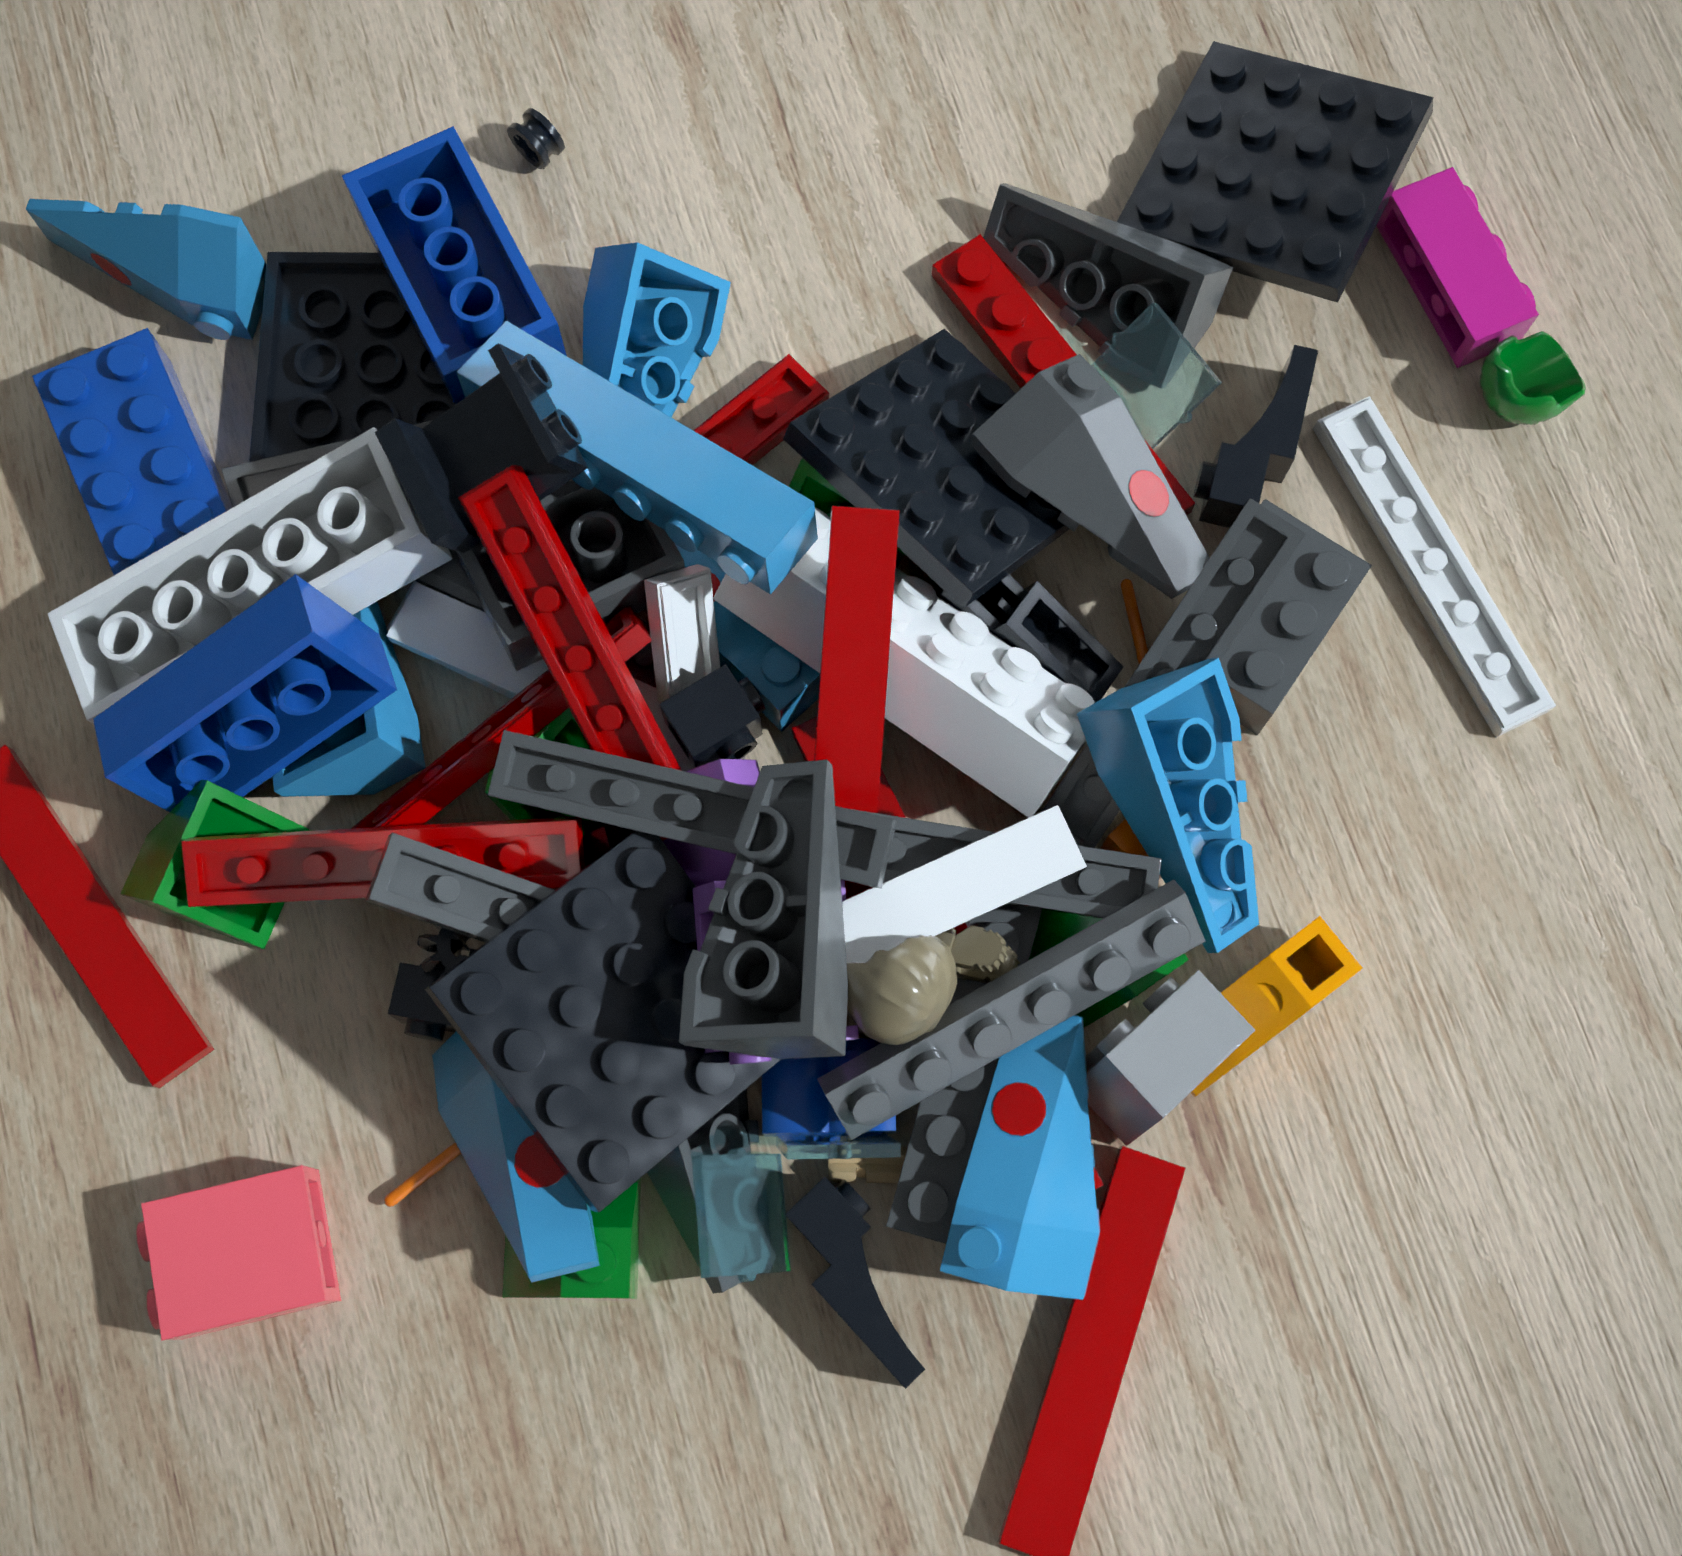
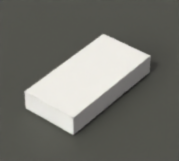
[644,564,720,702]

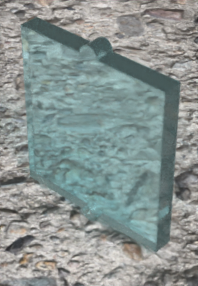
[1091,303,1222,449]
[776,1133,901,1159]
[692,1148,791,1282]

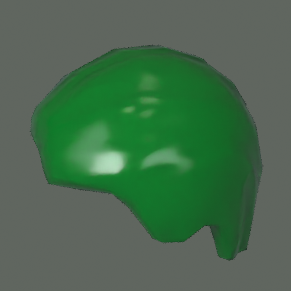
[1479,331,1586,425]

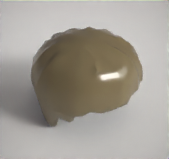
[847,935,957,1045]

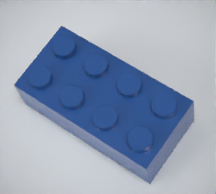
[342,126,567,405]
[32,328,232,575]
[93,574,397,812]

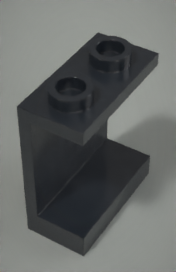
[375,343,588,553]

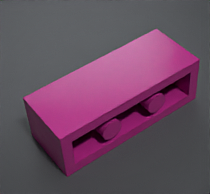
[1376,167,1539,369]

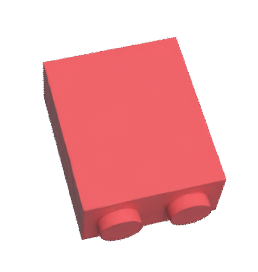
[136,1165,341,1341]

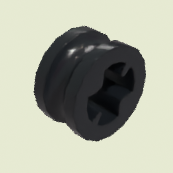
[507,108,565,169]

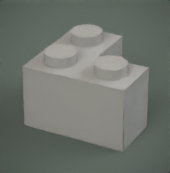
[1086,970,1256,1146]

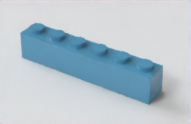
[457,321,818,595]

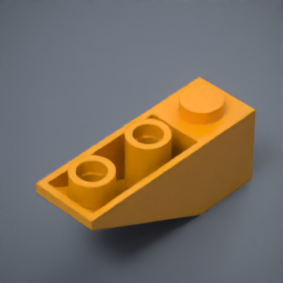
[1191,916,1363,1097]

